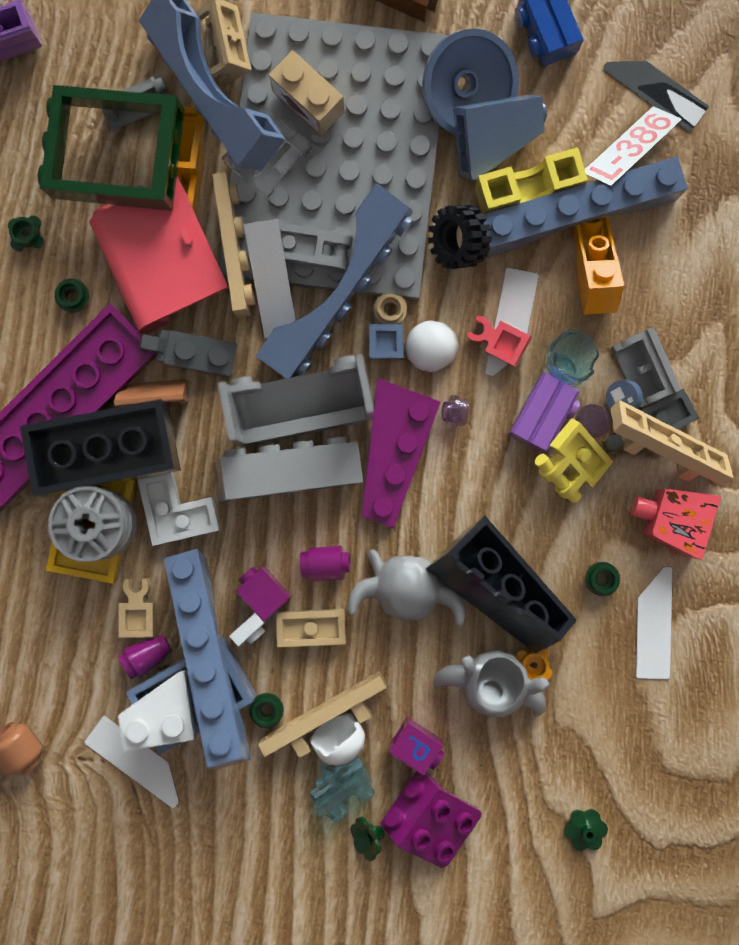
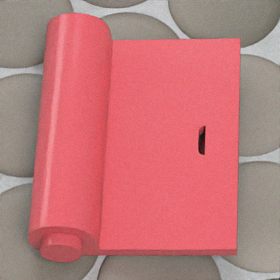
[89,176,229,333]

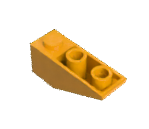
[573,216,624,315]

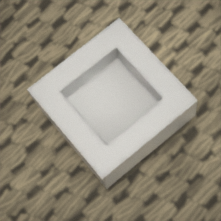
[229,613,268,646]

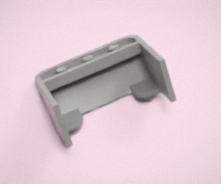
[218,354,374,446]

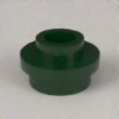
[54,278,89,313]
[585,562,620,596]
[249,693,284,728]

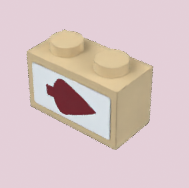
[269,50,345,137]

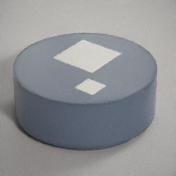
[606,380,643,409]

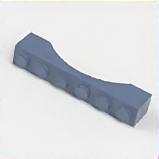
[138,0,286,171]
[483,156,688,258]
[255,183,413,378]
[164,549,252,770]

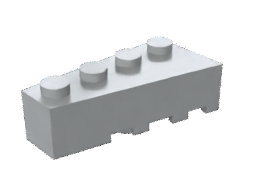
[213,437,363,503]

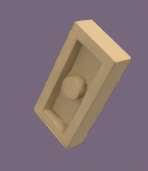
[276,609,346,648]

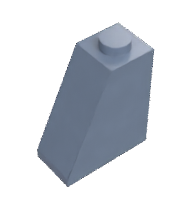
[453,95,547,180]

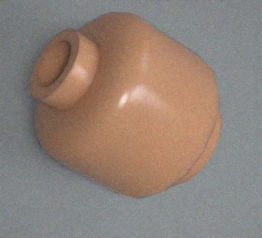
[0,722,42,775]

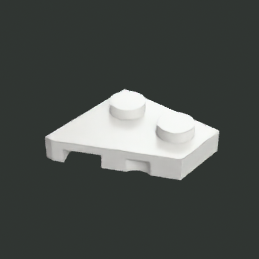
[118,669,196,751]

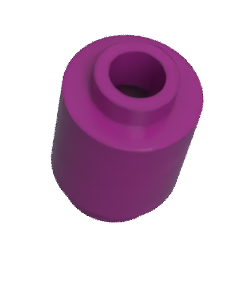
[300,546,351,582]

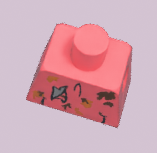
[631,489,721,560]

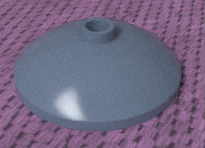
[422,28,519,135]

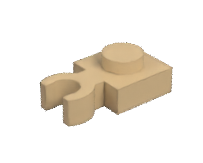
[118,578,156,638]

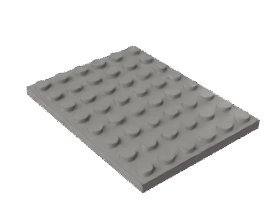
[220,13,448,301]

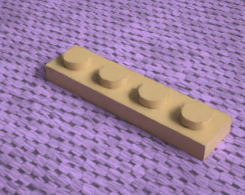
[212,172,255,317]

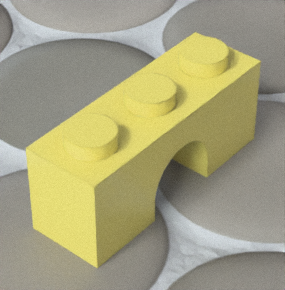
[475,147,588,214]

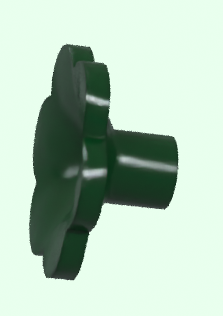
[564,809,608,851]
[350,816,385,862]

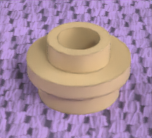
[374,294,407,324]

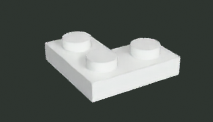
[137,472,221,546]

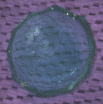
[545,329,599,386]

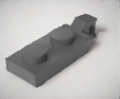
[139,330,237,377]
[602,388,699,452]

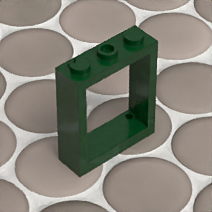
[37,85,185,211]

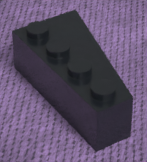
[426,516,577,654]

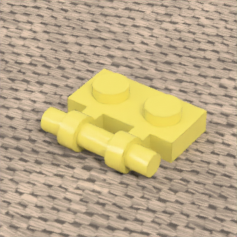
[535,419,613,503]

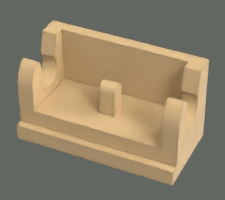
[196,0,251,85]

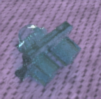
[309,757,375,822]

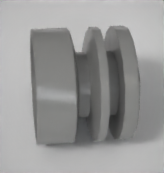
[48,486,137,562]

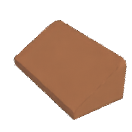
[114,379,189,407]

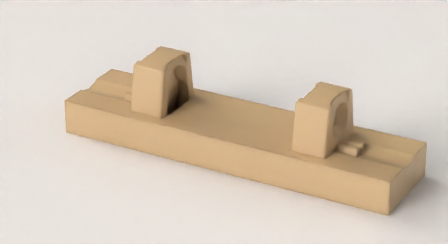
[610,400,734,487]
[258,671,387,758]

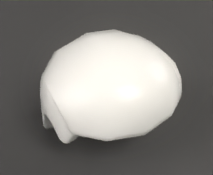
[405,320,459,372]
[310,713,365,766]

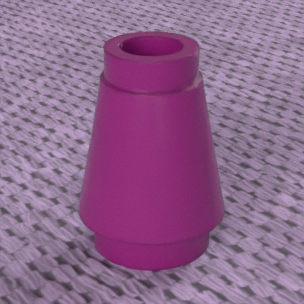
[118,634,173,680]

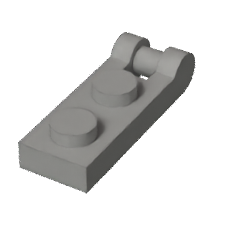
[257,220,353,272]

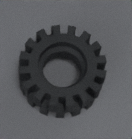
[428,205,492,269]

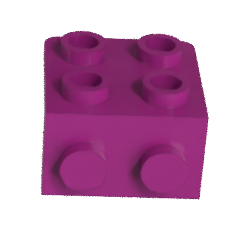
[380,771,482,868]

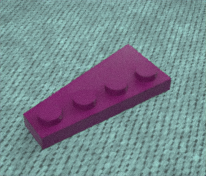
[362,378,441,528]

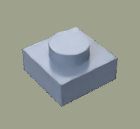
[369,324,403,360]

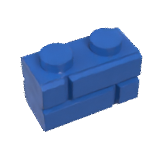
[515,0,584,67]

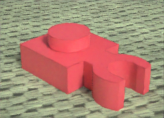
[467,316,532,368]

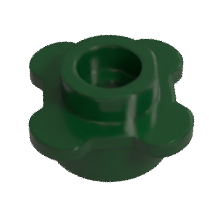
[8,215,44,252]

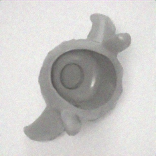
[348,549,465,626]
[433,650,549,718]

